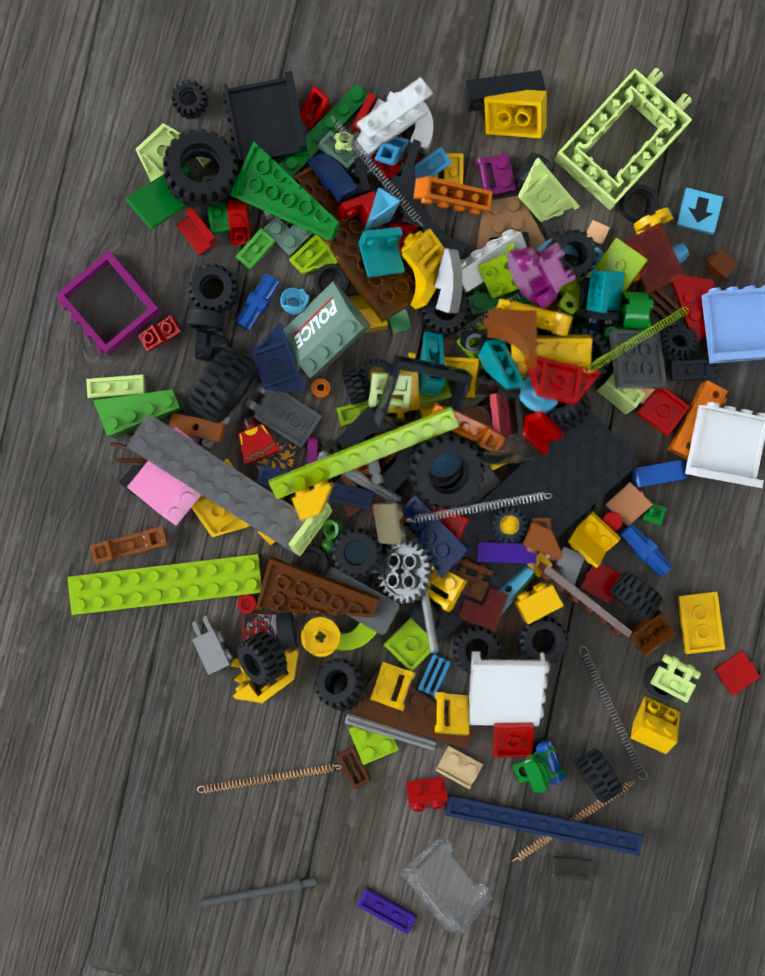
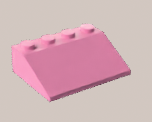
[127,427,209,525]

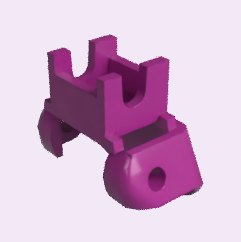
[507,243,576,309]

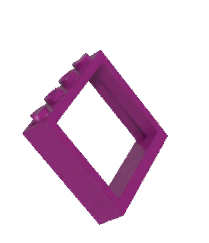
[56,250,162,356]

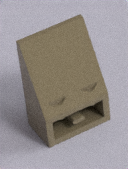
[373,500,405,545]

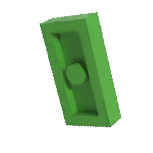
[236,228,276,270]

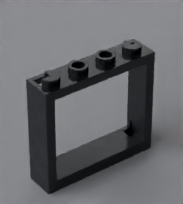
[374,354,473,434]

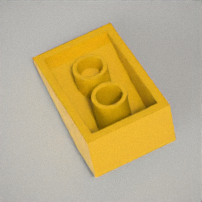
[484,90,547,138]

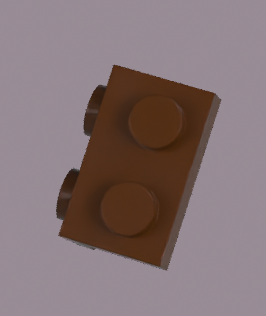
[630,610,677,656]

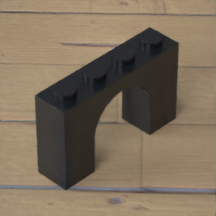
[337,406,415,493]

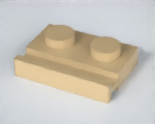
[436,745,483,789]

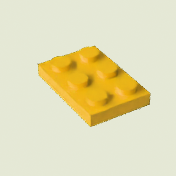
[677,591,725,654]

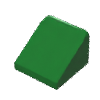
[388,308,412,334]

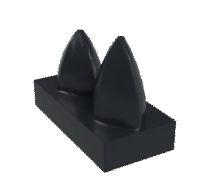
[346,157,371,197]

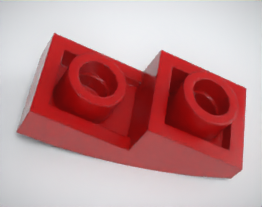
[138,315,183,352]

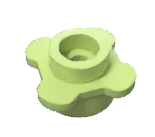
[335,131,354,151]

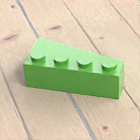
[93,390,184,438]

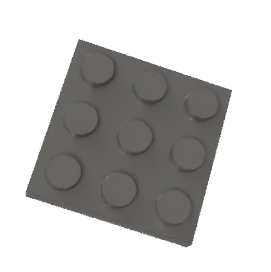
[609,330,667,389]

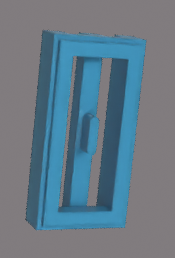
[417,653,451,697]

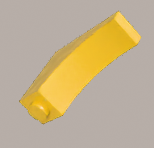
[401,231,441,309]

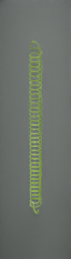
[583,307,689,373]

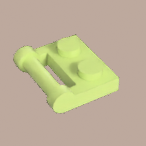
[369,372,412,409]

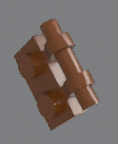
[451,557,494,601]

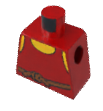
[238,416,281,465]

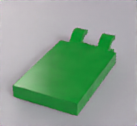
[126,165,200,230]

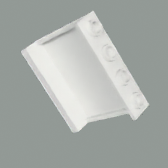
[685,402,765,488]
[469,652,549,726]

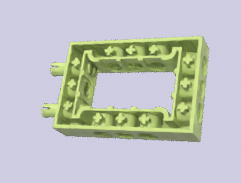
[554,68,692,211]

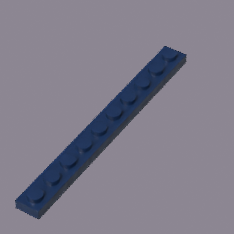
[446,795,643,856]

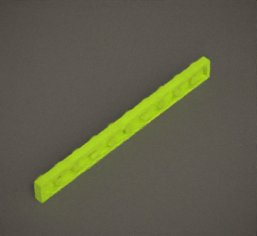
[269,407,459,499]

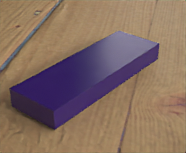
[477,542,537,564]
[357,887,417,934]

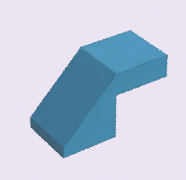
[375,136,409,166]

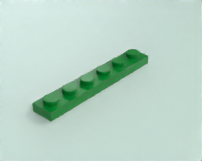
[278,84,368,177]

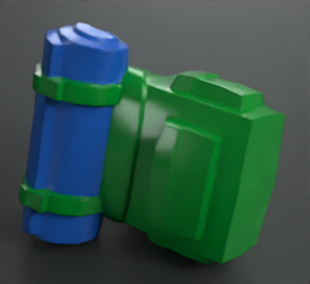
[513,740,565,793]

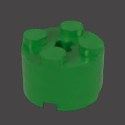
[617,291,653,330]

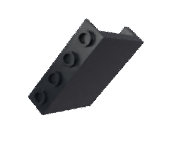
[222,70,308,165]

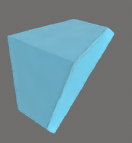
[364,188,400,230]

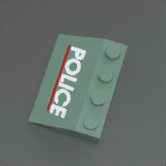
[284,281,371,378]

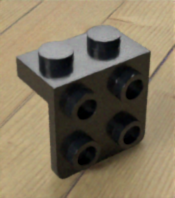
[577,277,623,324]

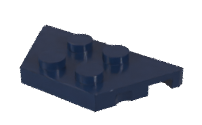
[251,323,307,394]

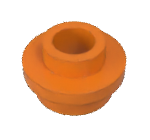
[311,378,331,398]

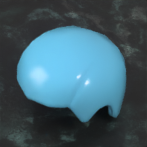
[280,288,309,315]

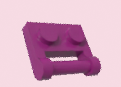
[475,153,516,197]

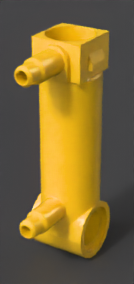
[497,299,573,336]

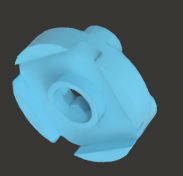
[520,376,558,413]

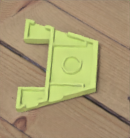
[136,123,212,182]

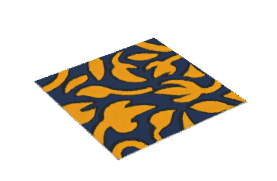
[256,442,296,473]

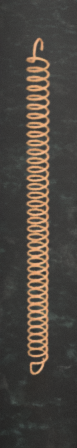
[197,764,342,793]
[512,781,634,862]

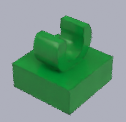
[641,503,667,526]

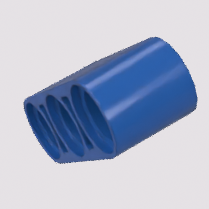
[630,460,688,487]

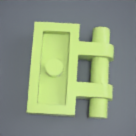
[650,654,701,702]

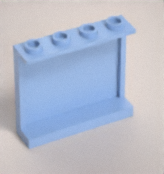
[701,285,765,364]

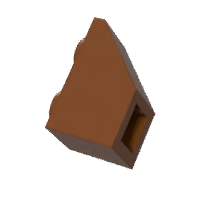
[522,522,563,561]

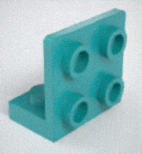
[358,227,405,277]
[586,270,625,313]

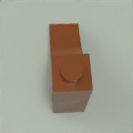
[484,309,537,367]

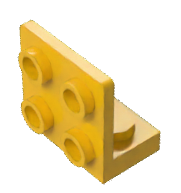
[568,511,621,568]

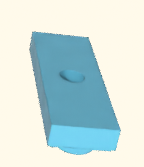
[483,566,536,618]

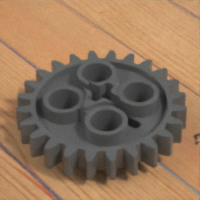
[377,539,434,603]

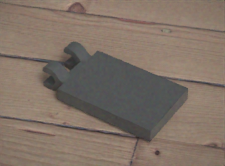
[245,382,322,448]

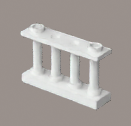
[356,77,433,157]

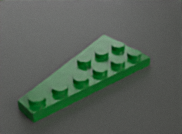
[230,141,340,242]

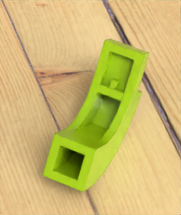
[318,622,377,650]

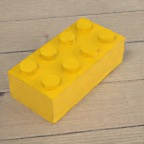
[510,335,592,378]

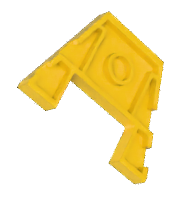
[191,458,250,537]

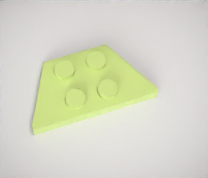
[518,158,580,222]

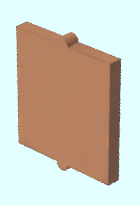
[605,482,653,526]

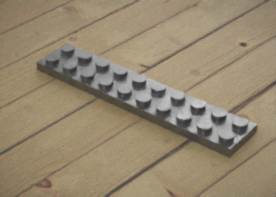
[126,413,306,552]

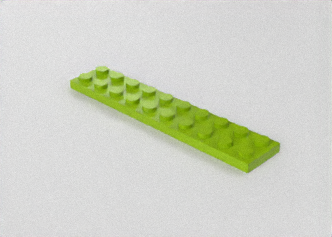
[68,554,262,615]

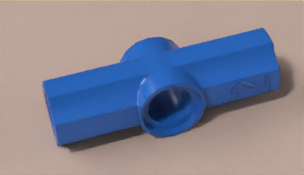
[236,273,280,331]
[620,524,673,577]

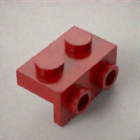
[406,777,448,812]

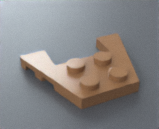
[476,196,546,250]

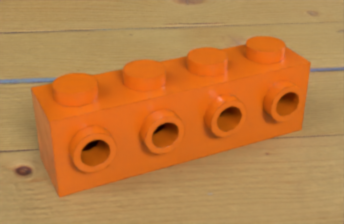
[414,176,493,215]
[667,380,728,460]

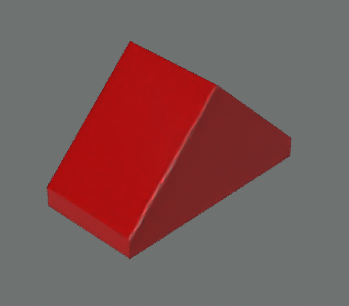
[300,86,331,129]

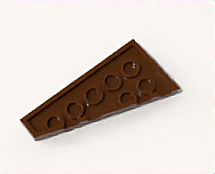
[348,665,475,748]

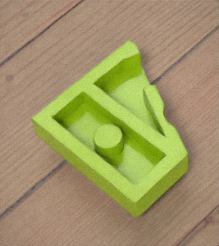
[289,235,339,275]

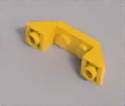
[233,647,299,703]

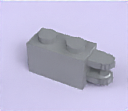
[192,616,233,675]

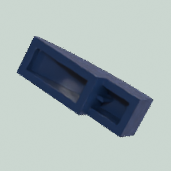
[307,152,358,203]

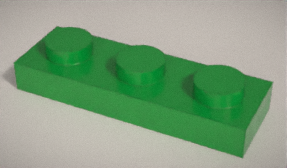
[202,174,230,234]

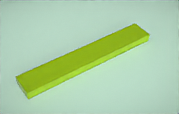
[336,379,452,427]

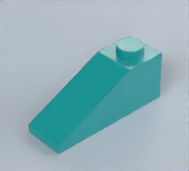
[419,332,445,395]
[478,339,525,389]

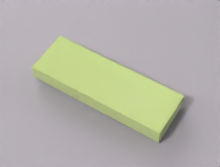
[86,375,146,399]
[289,502,333,556]

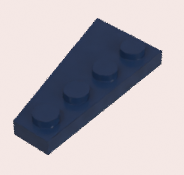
[402,495,470,578]

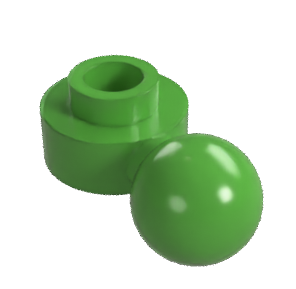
[321,519,343,553]

